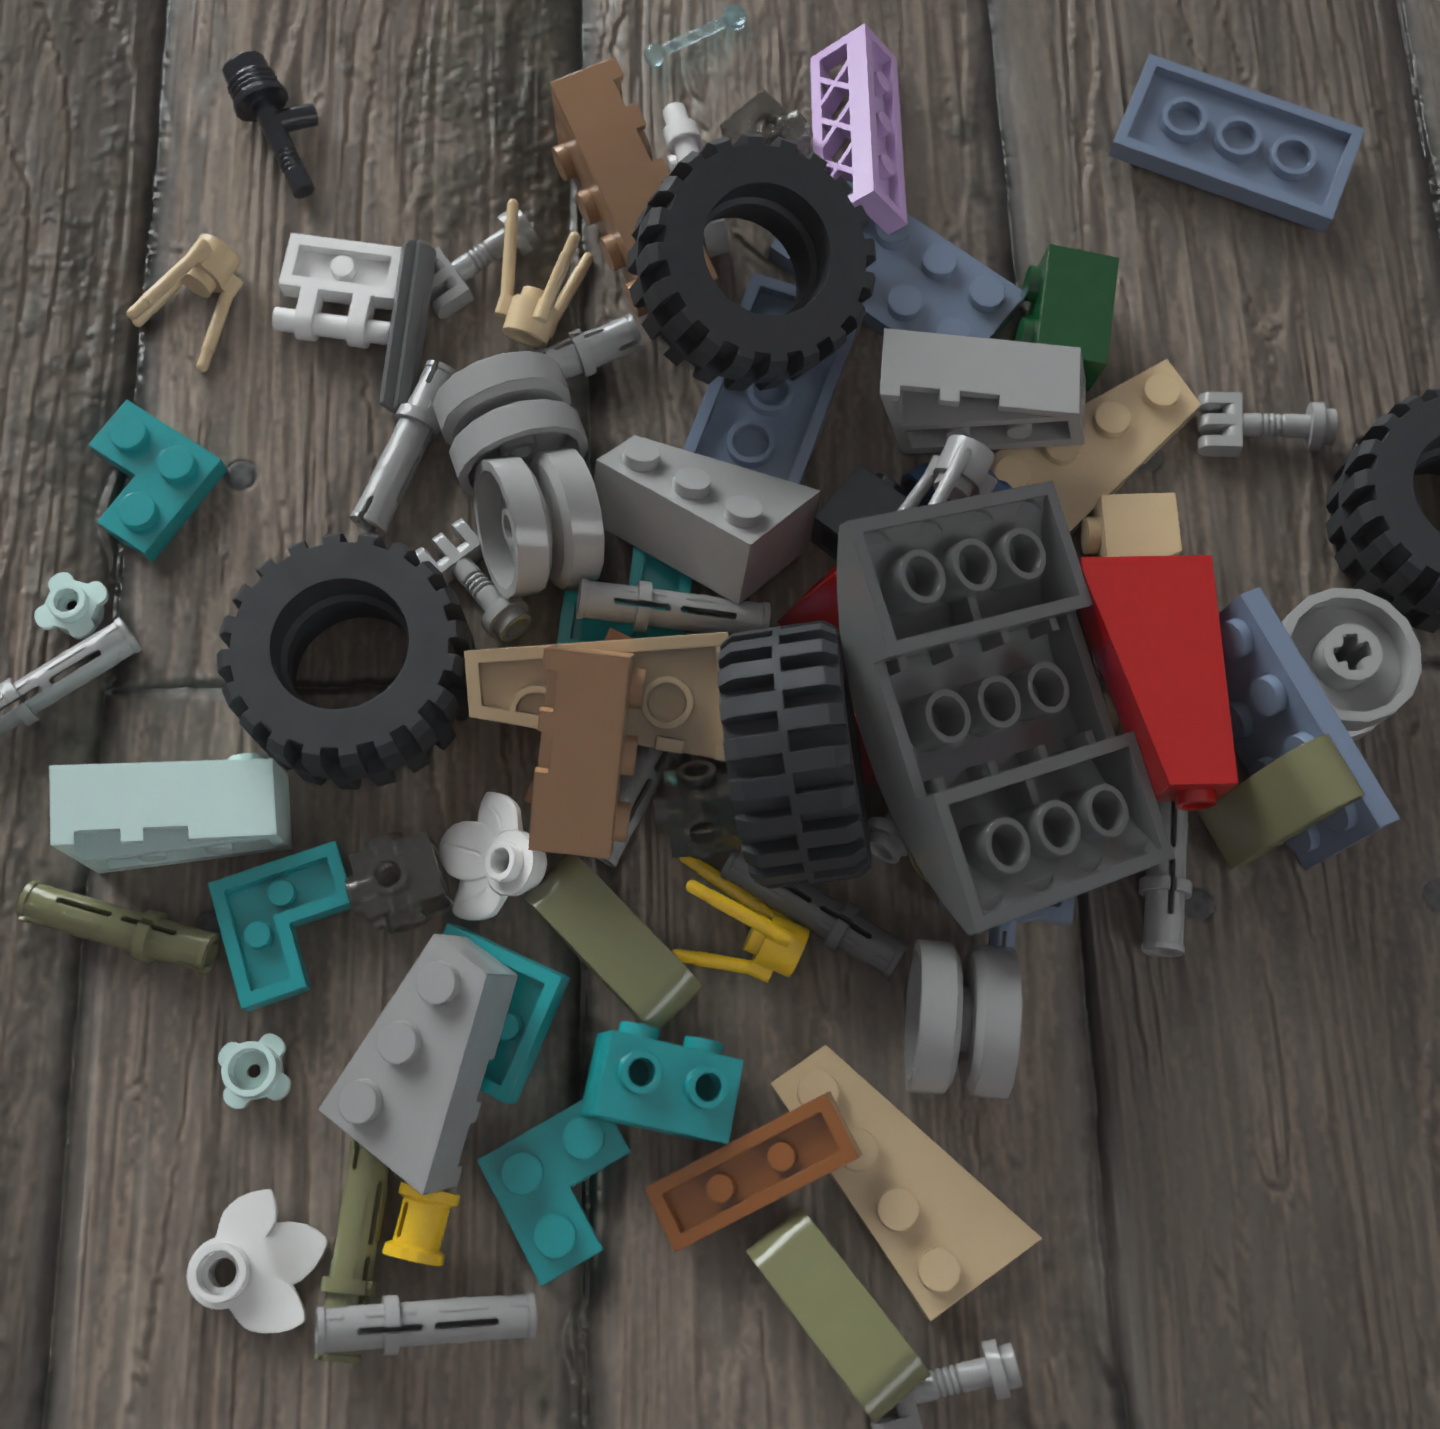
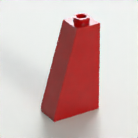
[1076,555,1238,811]

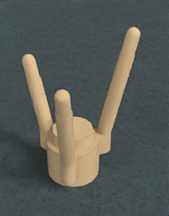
[494,199,594,348]
[127,234,244,372]

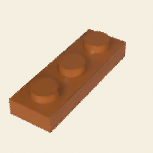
[644,1091,863,1252]

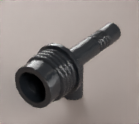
[222,51,319,199]

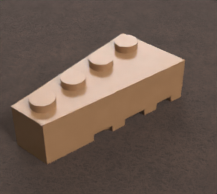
[550,56,718,318]

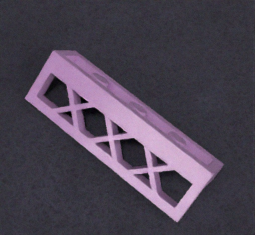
[810,23,907,235]

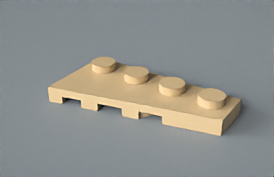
[990,359,1201,535]
[464,632,729,762]
[770,1045,1042,1321]

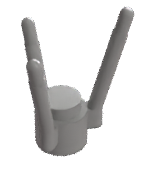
[897,435,997,511]

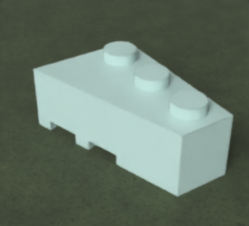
[49,753,293,874]

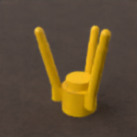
[671,850,810,983]

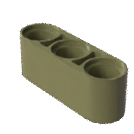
[1198,734,1365,870]
[523,854,703,1030]
[745,1207,931,1423]

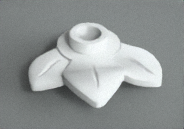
[439,792,547,921]
[187,1189,328,1333]

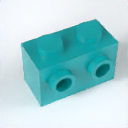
[580,1021,744,1144]

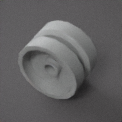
[432,351,589,497]
[474,447,605,599]
[1282,588,1422,741]
[903,939,1022,1100]

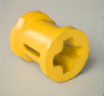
[382,1181,461,1266]

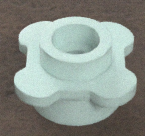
[34,572,109,639]
[218,1034,291,1109]

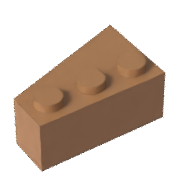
[528,644,646,859]

